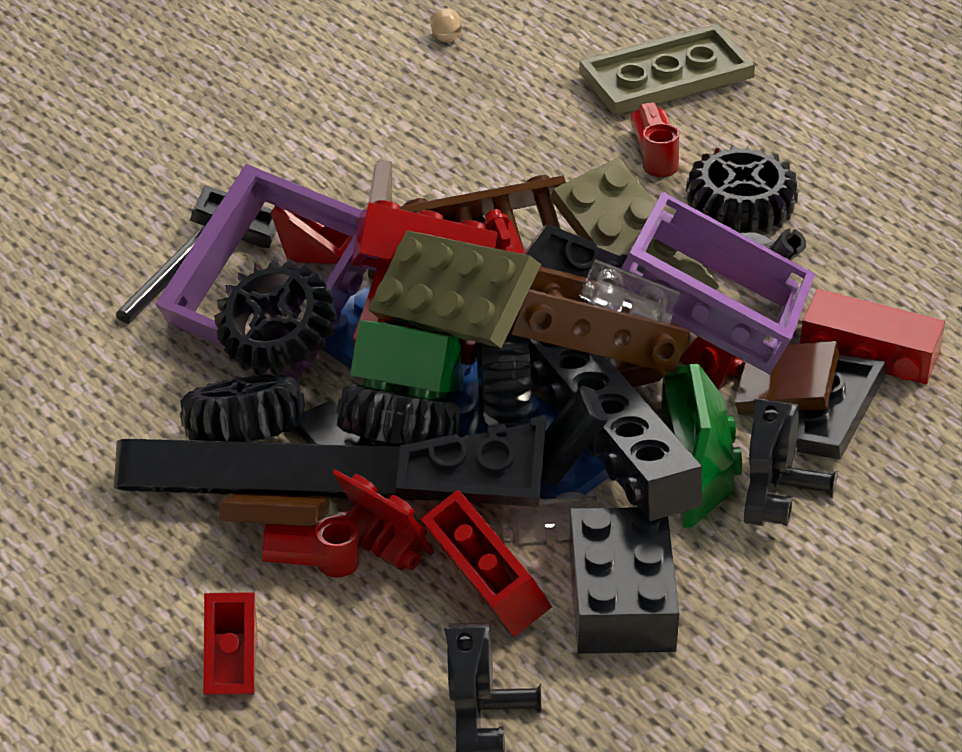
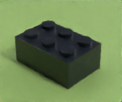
[569,507,680,654]

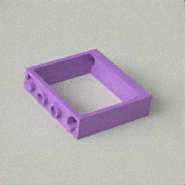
[156,164,367,380]
[610,192,815,375]

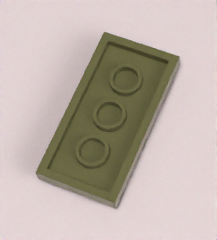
[579,24,755,116]
[549,157,719,322]
[368,230,541,348]

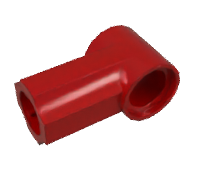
[631,102,679,177]
[262,515,359,578]

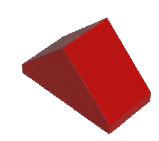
[270,205,353,264]

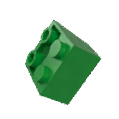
[350,320,464,399]

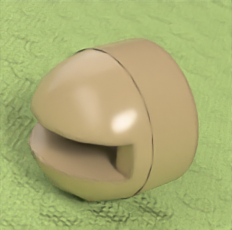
[430,9,462,43]

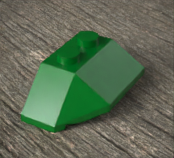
[661,364,742,528]

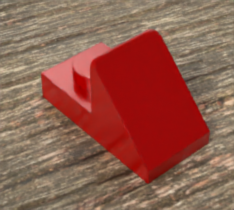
[203,592,258,695]

